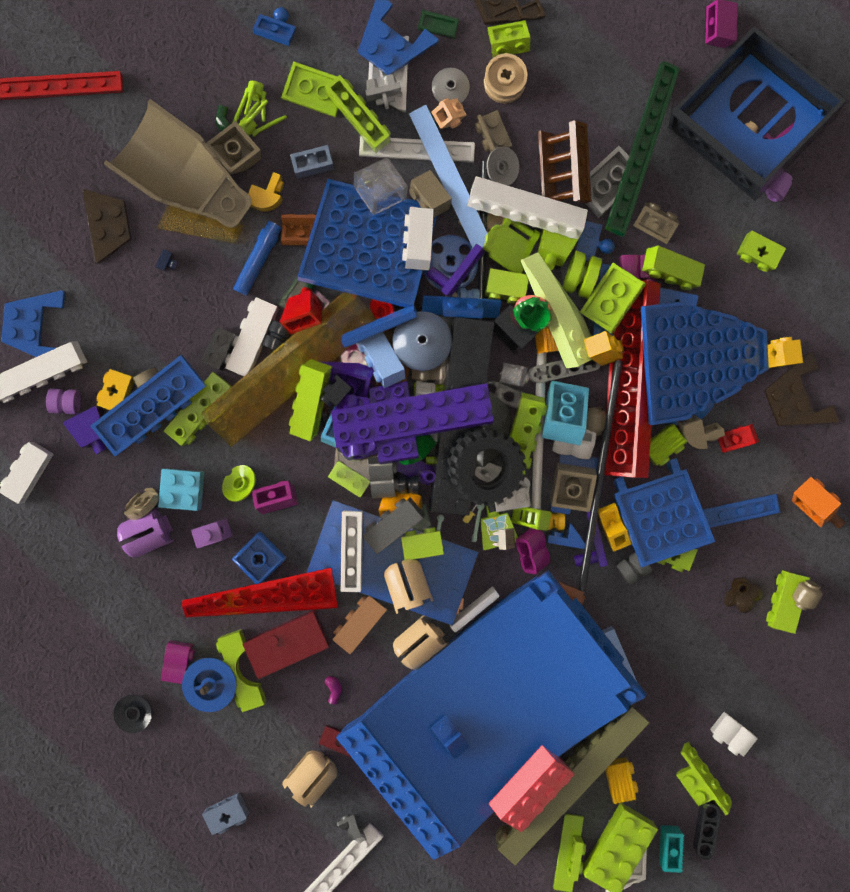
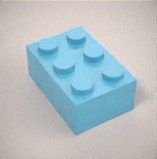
[542,380,589,445]

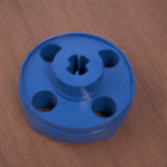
[423,235,478,292]

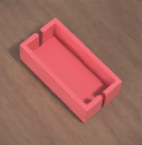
[488,745,575,832]

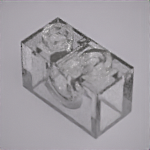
[498,363,530,388]

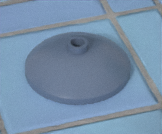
[393,311,452,371]

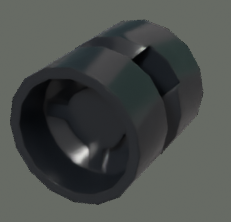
[262,320,293,355]

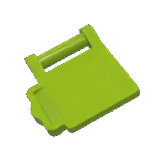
[483,218,540,274]

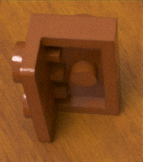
[281,214,316,245]

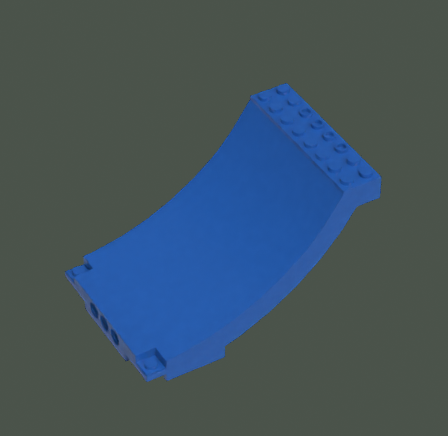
[336,570,647,860]

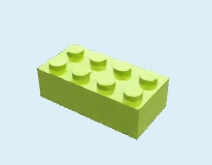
[583,803,658,892]

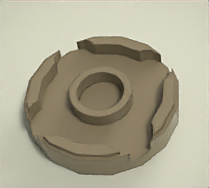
[124,488,159,520]

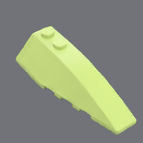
[521,252,592,368]

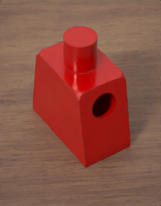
[280,287,322,334]

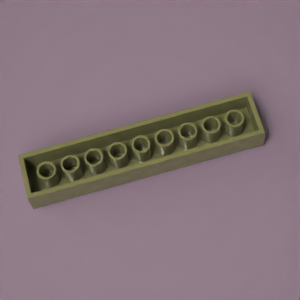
[495,705,649,865]

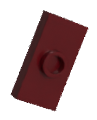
[318,725,352,758]

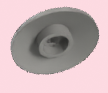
[432,68,470,103]
[487,147,519,186]

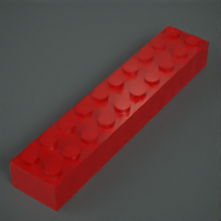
[605,280,661,478]

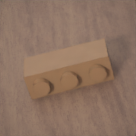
[332,595,388,654]

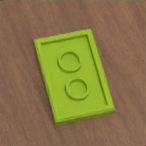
[281,61,346,118]
[580,263,646,334]

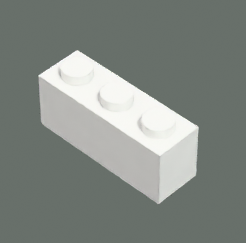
[402,207,433,270]
[0,442,54,504]

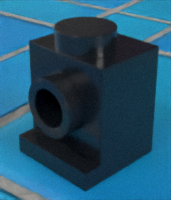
[321,375,351,407]

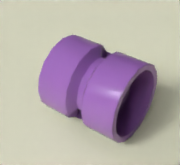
[46,388,81,414]

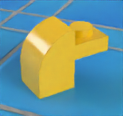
[248,172,284,212]
[598,503,631,551]

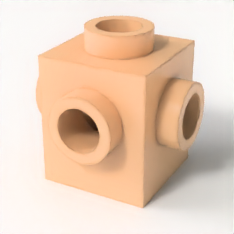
[431,98,466,129]

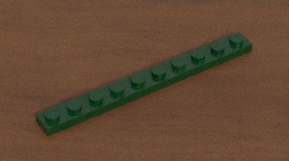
[605,60,680,237]

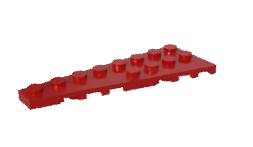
[182,568,338,618]

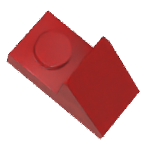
[718,424,759,453]

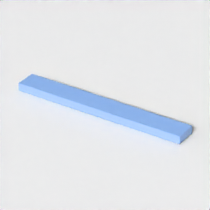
[409,105,487,248]

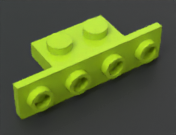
[676,742,732,815]
[553,813,586,892]

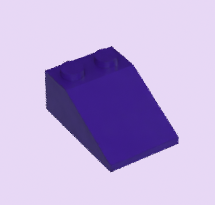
[318,361,375,399]

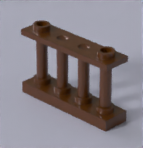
[538,120,592,203]

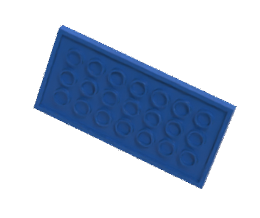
[307,500,478,625]

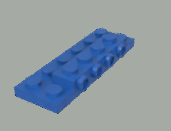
[91,355,207,456]

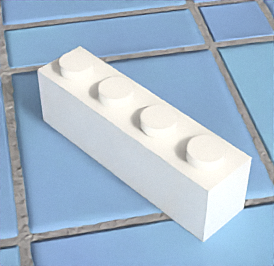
[225,297,279,378]
[341,511,363,592]

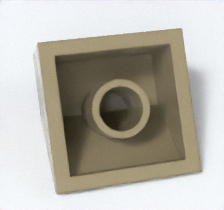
[206,121,261,175]

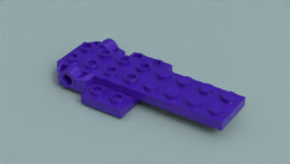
[331,381,494,464]

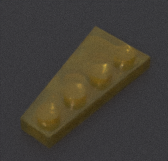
[157,205,243,244]

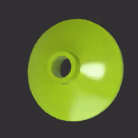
[222,465,256,502]

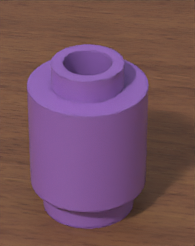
[766,172,793,202]

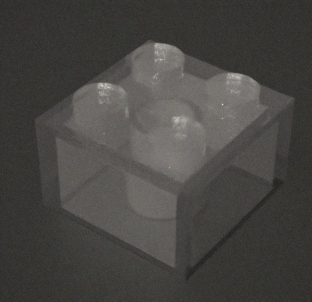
[354,157,408,215]

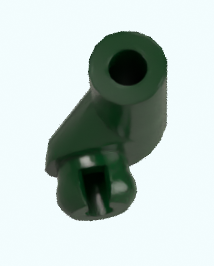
[215,105,231,131]

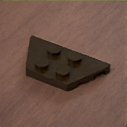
[83,189,131,263]

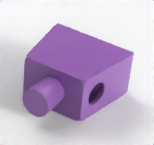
[191,518,232,548]

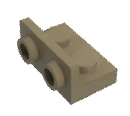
[474,110,512,153]
[633,202,679,244]

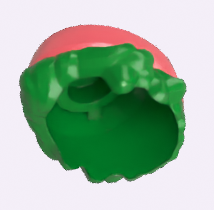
[513,295,552,332]

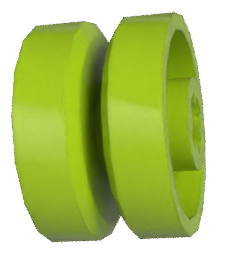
[563,250,602,299]

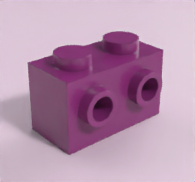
[705,0,738,48]
[252,481,298,515]

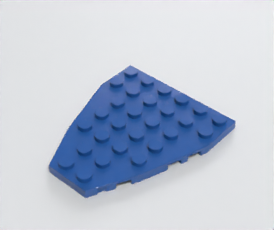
[641,302,769,425]

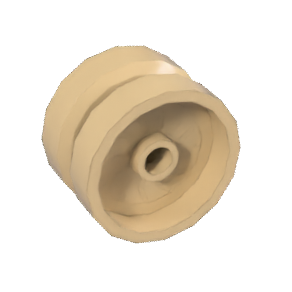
[484,53,528,104]

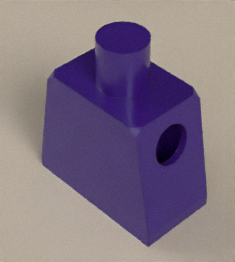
[63,406,107,454]

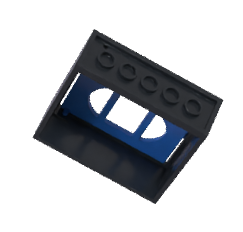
[668,26,846,201]

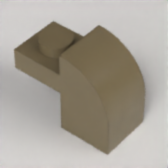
[678,414,725,449]

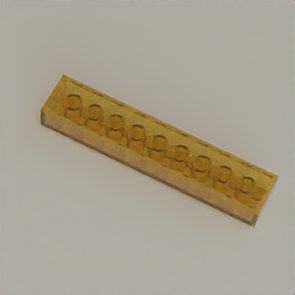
[202,292,377,447]

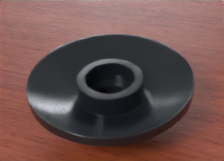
[113,694,152,733]

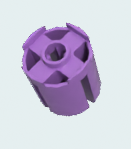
[117,507,174,557]

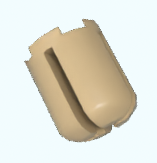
[384,559,434,614]
[393,615,449,670]
[282,750,338,808]

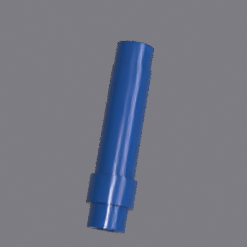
[233,221,282,296]

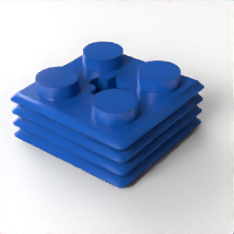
[232,532,286,584]

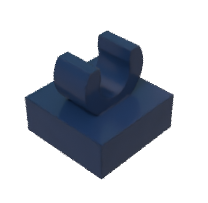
[155,250,178,271]

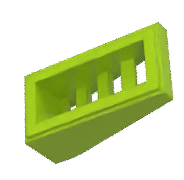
[511,507,551,531]

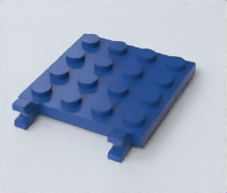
[613,458,715,568]

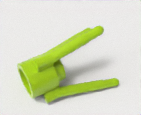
[232,81,266,123]
[238,100,287,137]

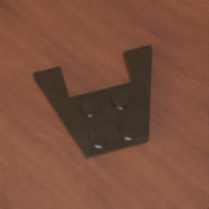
[474,0,545,25]
[764,352,839,426]

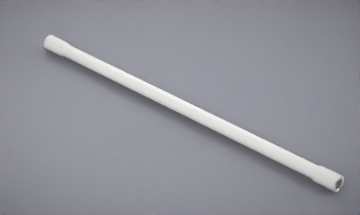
[529,353,547,529]

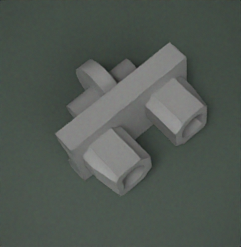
[365,74,401,110]
[495,487,531,512]

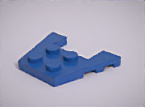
[358,0,439,75]
[1,291,65,357]

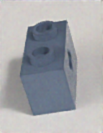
[290,145,334,179]
[202,792,249,835]

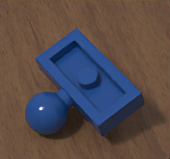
[253,7,296,46]
[576,221,615,262]

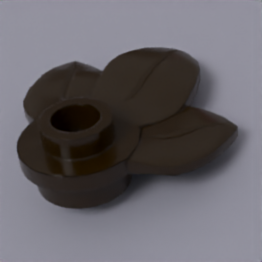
[724,578,762,614]

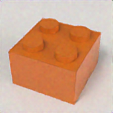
[792,477,841,527]

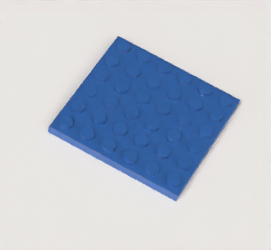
[297,179,437,307]

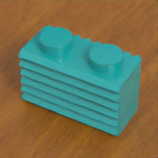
[659,825,684,873]

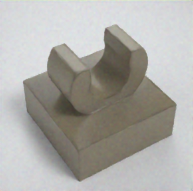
[492,528,515,550]

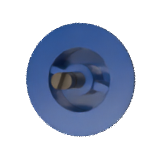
[182,658,236,712]

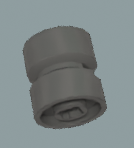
[615,553,652,586]

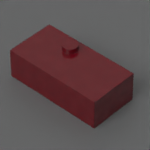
[242,610,331,679]

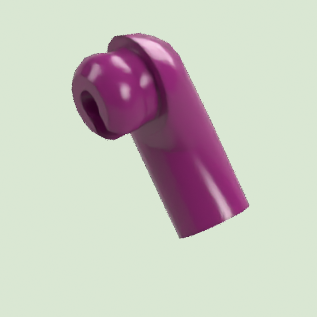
[325,676,342,705]

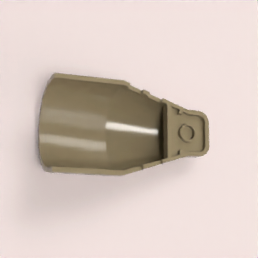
[104,99,251,228]

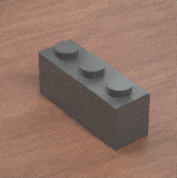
[362,497,425,554]

